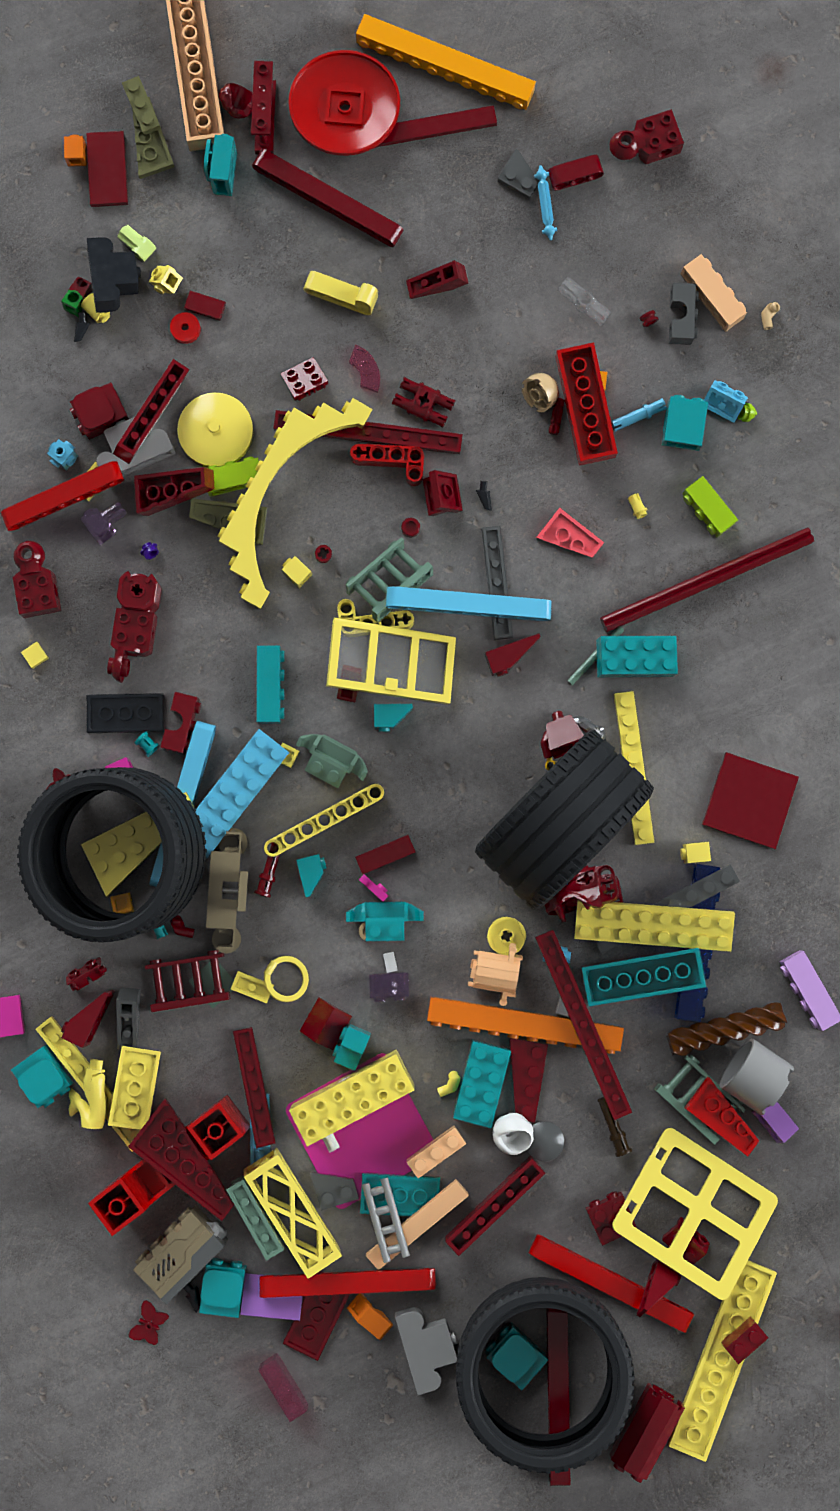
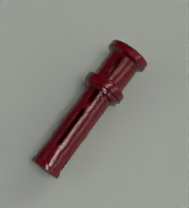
[254,843,280,898]

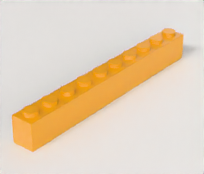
[356,14,536,110]

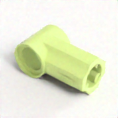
[117,225,156,262]

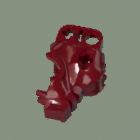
[545,865,624,922]

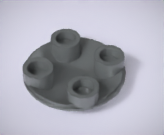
[527,1121,564,1161]

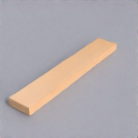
[366,1179,469,1270]

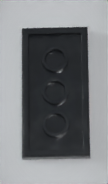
[86,693,164,733]

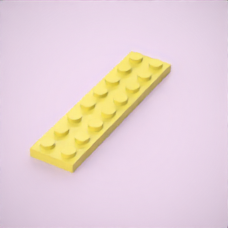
[574,900,735,952]

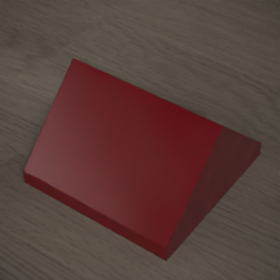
[300,997,352,1050]

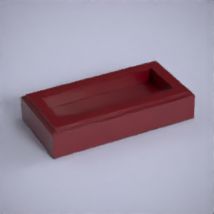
[184,291,226,321]

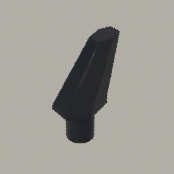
[74,313,90,342]
[476,481,492,511]
[183,1283,200,1313]

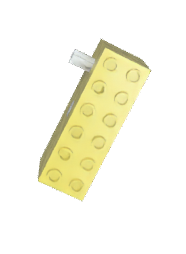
[289,1049,415,1153]

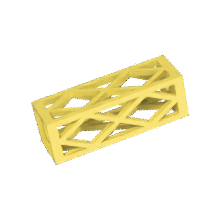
[243,1148,342,1279]

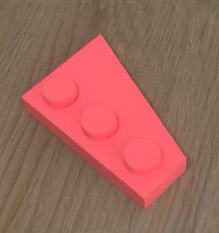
[536,508,604,558]

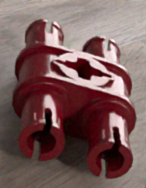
[392,377,456,428]

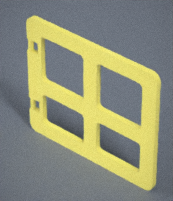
[612,1128,778,1300]

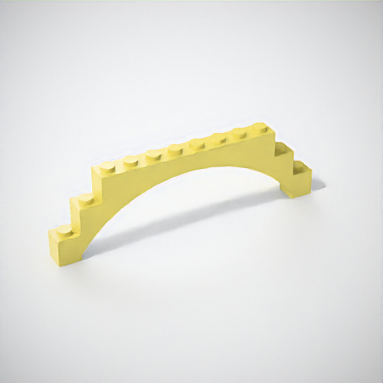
[217,398,373,609]

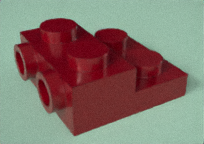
[586,1191,637,1246]

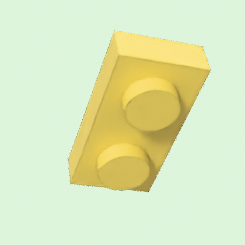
[231,971,274,1003]

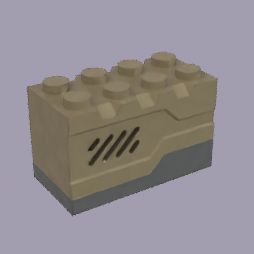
[133,1205,228,1305]

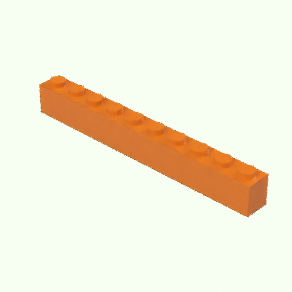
[427,996,624,1054]

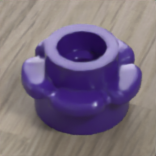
[140,542,159,560]

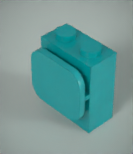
[204,134,237,196]
[662,395,708,451]
[11,1045,74,1108]
[199,1258,247,1318]
[485,1322,548,1390]

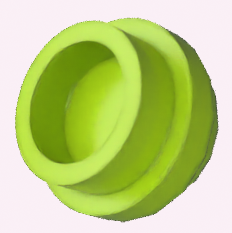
[738,403,757,422]

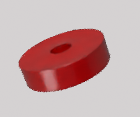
[170,312,201,344]

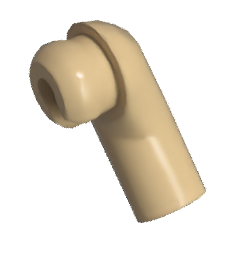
[761,302,780,330]

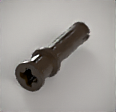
[597,1097,632,1157]

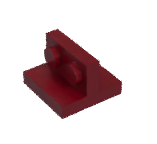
[422,470,463,516]

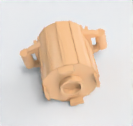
[468,943,523,1006]

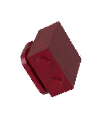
[70,382,129,440]

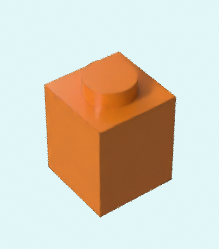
[64,134,87,166]

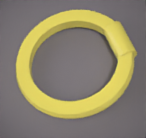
[263,956,309,1002]

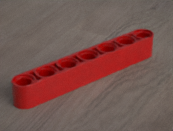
[0,461,125,531]

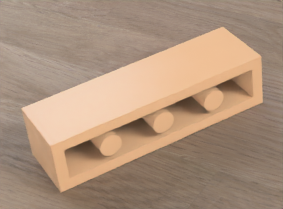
[681,254,747,332]

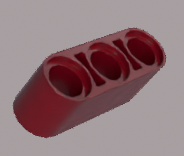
[547,155,604,191]

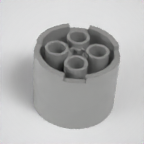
[720,1038,794,1115]

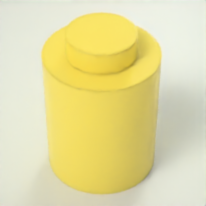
[81,293,110,323]

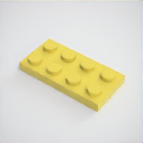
[108,1046,161,1130]

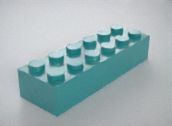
[582,948,707,1006]

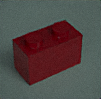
[721,1316,768,1365]

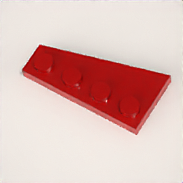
[684,1076,759,1157]

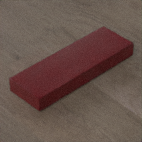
[355,835,416,875]

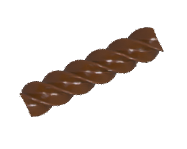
[666,1002,787,1056]

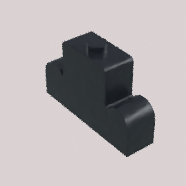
[87,237,141,313]

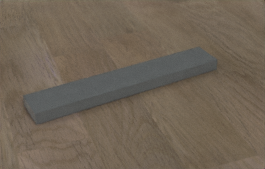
[481,526,513,640]

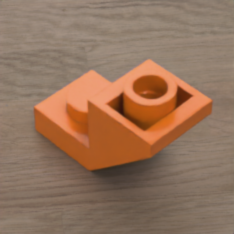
[347,1293,393,1340]

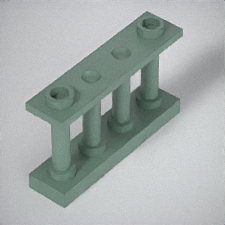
[346,537,433,623]
[654,1055,746,1145]
[226,1174,285,1261]

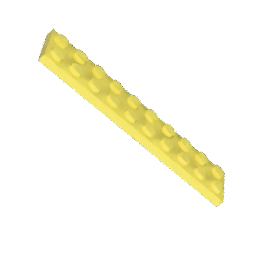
[668,1260,777,1462]

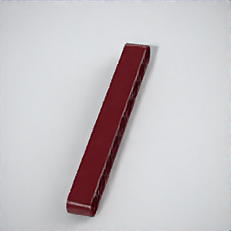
[252,149,404,247]
[546,1308,571,1486]

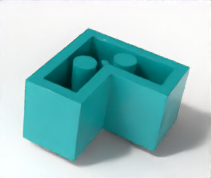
[332,1024,371,1071]

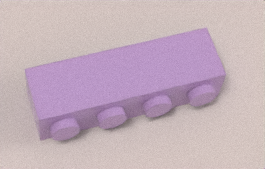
[779,950,840,1031]

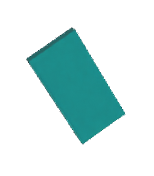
[360,1173,441,1216]

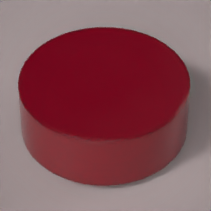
[401,518,420,538]

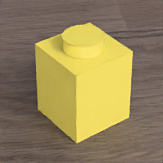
[282,556,312,589]
[680,842,711,864]

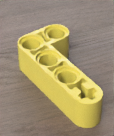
[303,271,378,315]
[338,599,414,638]

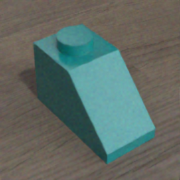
[374,704,413,732]
[296,854,327,898]

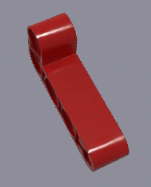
[350,444,424,487]

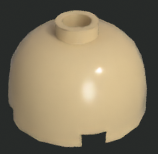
[522,373,559,412]

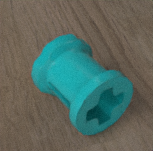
[134,732,160,757]

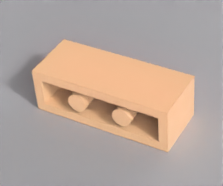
[407,1125,466,1179]

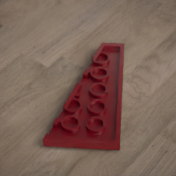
[128,1098,234,1221]

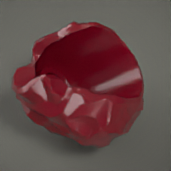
[218,83,253,119]

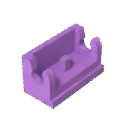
[752,1102,799,1143]

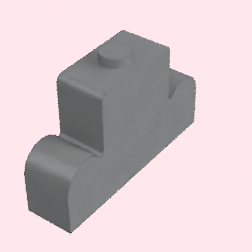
[97,417,176,477]
[395,1307,457,1395]

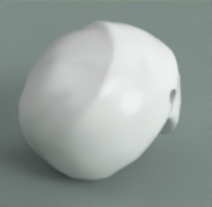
[492,1113,534,1155]

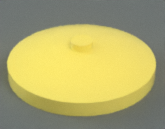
[177,393,253,467]

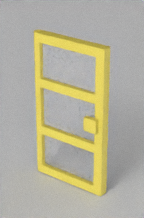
[326,618,456,704]

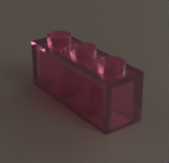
[259,1353,308,1422]

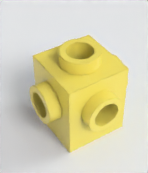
[149,265,183,294]

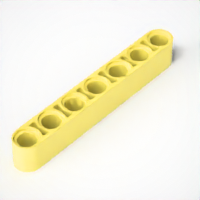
[264,784,384,857]

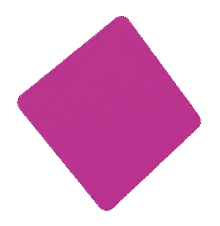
[286,1053,433,1209]

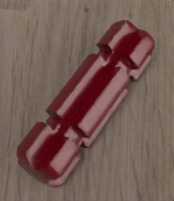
[549,398,565,435]

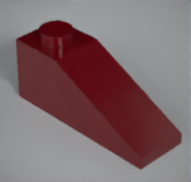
[406,260,469,299]
[485,633,541,677]
[637,1259,681,1317]

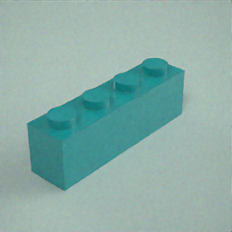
[256,645,285,724]

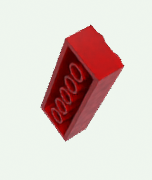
[555,342,618,466]

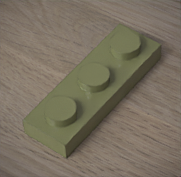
[122,76,161,135]

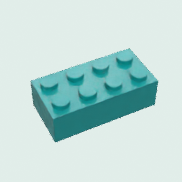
[596,636,678,678]
[453,1039,511,1128]

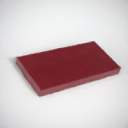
[86,131,128,207]
[282,1271,350,1361]

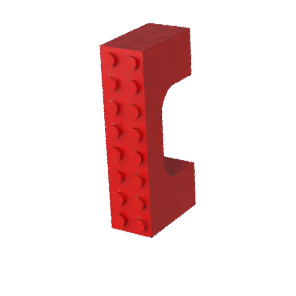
[88,1094,250,1236]

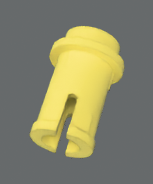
[628,493,648,519]

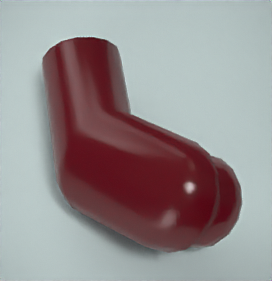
[170,915,195,938]

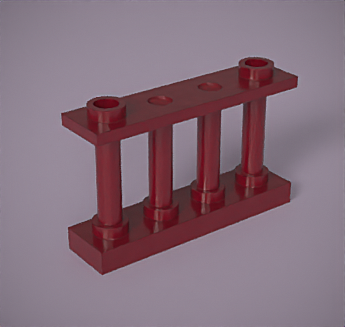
[251,61,277,154]
[145,950,231,1012]

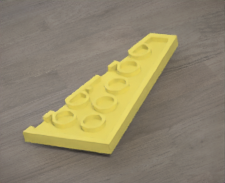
[81,792,194,897]

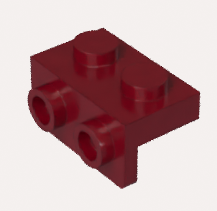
[662,1217,710,1265]

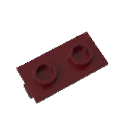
[66,957,107,991]

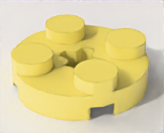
[487,917,526,955]

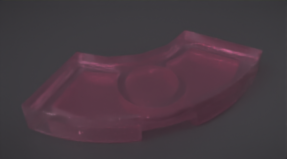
[349,344,380,393]

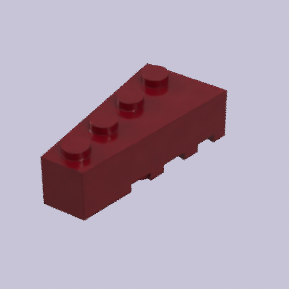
[134,467,215,516]

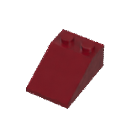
[61,990,115,1048]

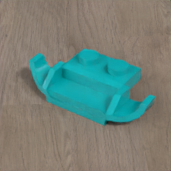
[346,902,424,941]

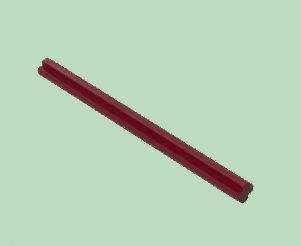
[600,527,814,633]

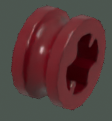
[639,310,659,327]
[315,545,332,563]

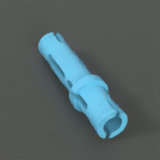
[611,398,667,432]

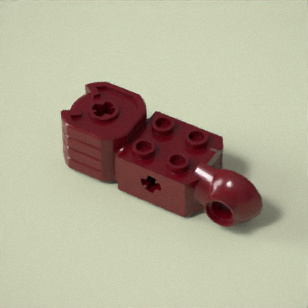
[107,571,162,683]

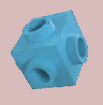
[47,439,78,471]

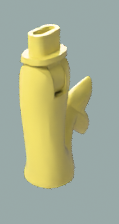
[69,1059,106,1129]

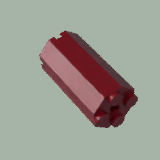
[610,1383,685,1483]

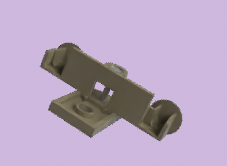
[206,828,248,954]

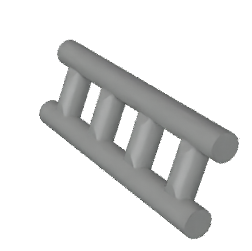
[362,1177,410,1263]

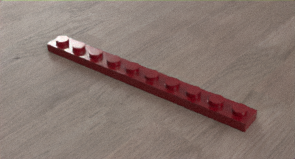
[273,410,463,454]
[535,929,632,1120]

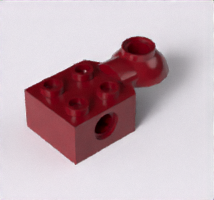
[609,109,684,164]
[13,541,62,618]

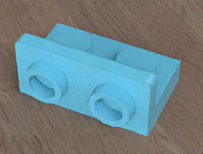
[704,380,748,423]

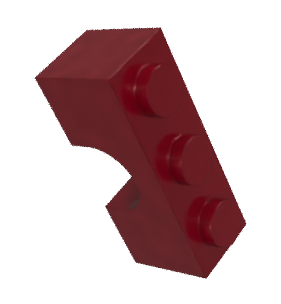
[160,692,201,754]

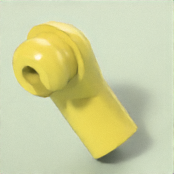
[437,1071,461,1097]

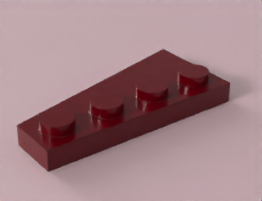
[510,1038,548,1122]

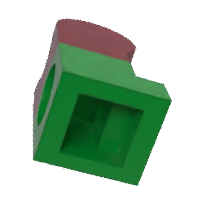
[61,277,93,317]

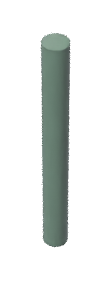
[567,626,624,686]

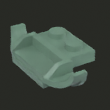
[296,734,368,788]

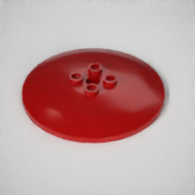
[289,50,400,156]

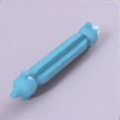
[534,165,557,240]

